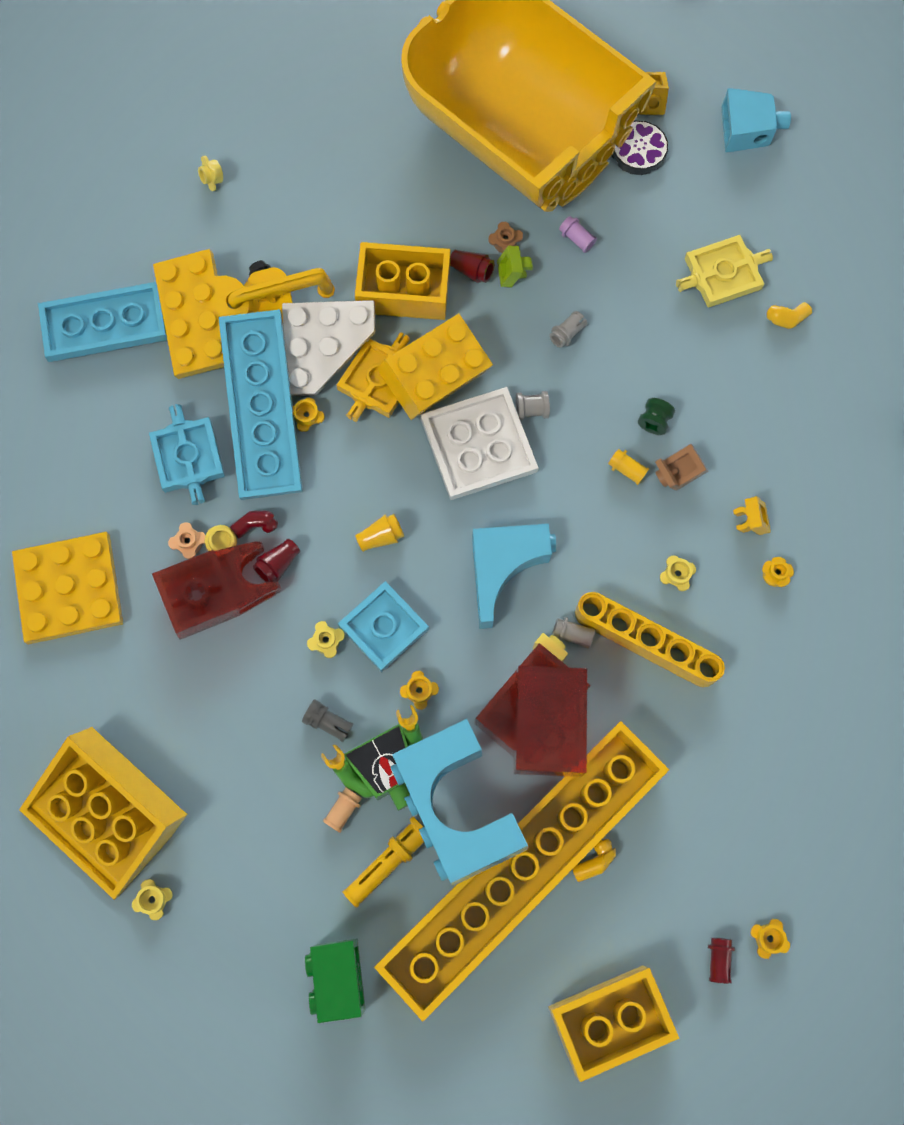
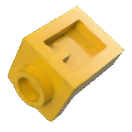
[638,72,669,115]

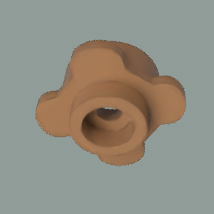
[488,222,523,253]

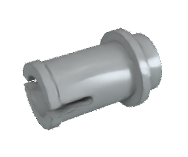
[550,311,587,348]
[552,617,595,648]

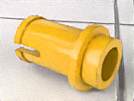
[608,449,649,485]

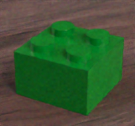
[305,938,366,1023]

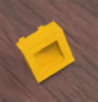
[733,496,771,535]

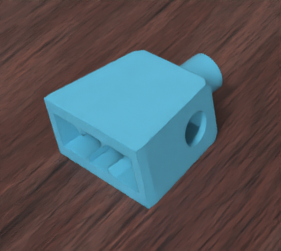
[721,88,791,152]

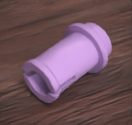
[559,216,597,253]

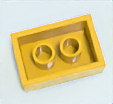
[355,242,450,320]
[377,313,493,420]
[548,965,679,1082]

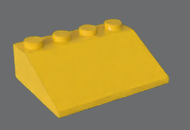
[19,727,188,900]

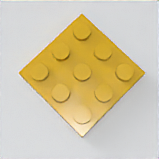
[12,532,123,645]

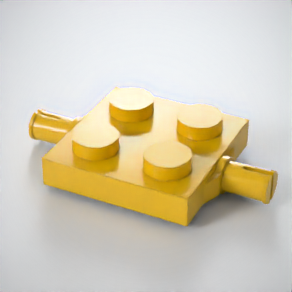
[336,332,410,422]

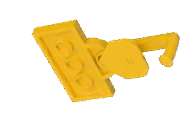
[153,249,335,379]

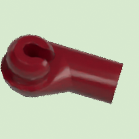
[229,511,278,539]

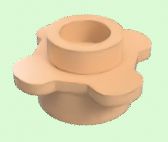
[168,522,205,559]

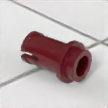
[707,938,735,984]

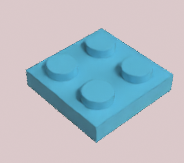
[338,581,429,672]

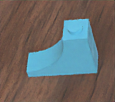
[472,524,556,629]

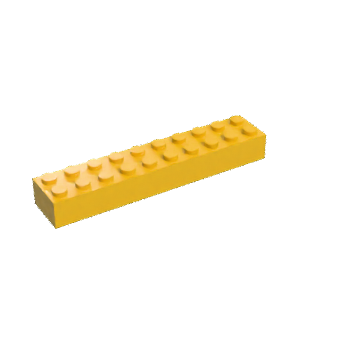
[374,721,669,1022]

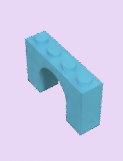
[390,719,528,886]

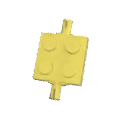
[676,235,773,308]

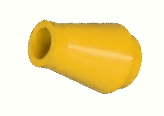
[355,514,404,552]

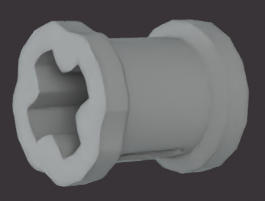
[516,391,550,420]

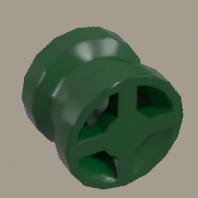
[638,398,675,435]

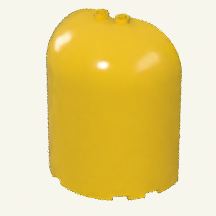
[401,0,656,212]

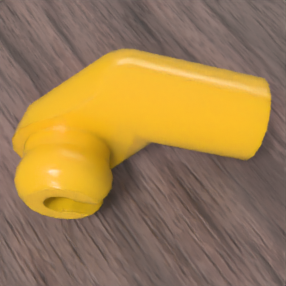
[767,302,812,329]
[573,838,616,882]

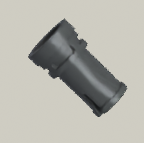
[302,699,353,742]

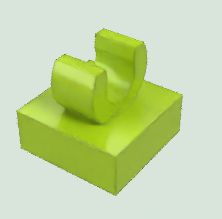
[497,245,533,288]

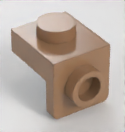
[655,444,708,491]

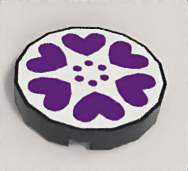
[612,120,668,175]

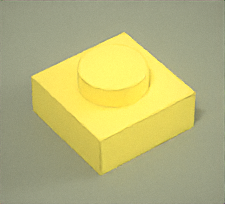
[532,633,568,669]

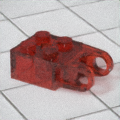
[152,542,282,640]

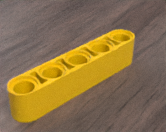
[575,592,725,687]

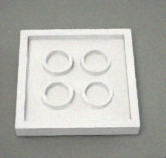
[420,387,538,501]

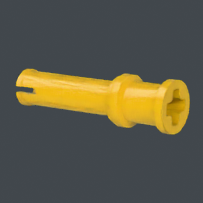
[342,816,424,908]

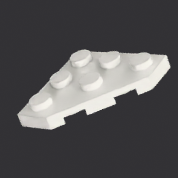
[282,300,375,396]

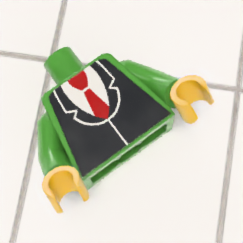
[321,705,423,811]

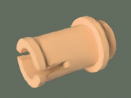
[323,787,362,833]

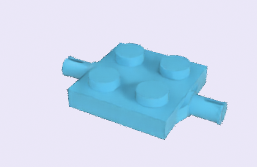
[149,404,225,505]

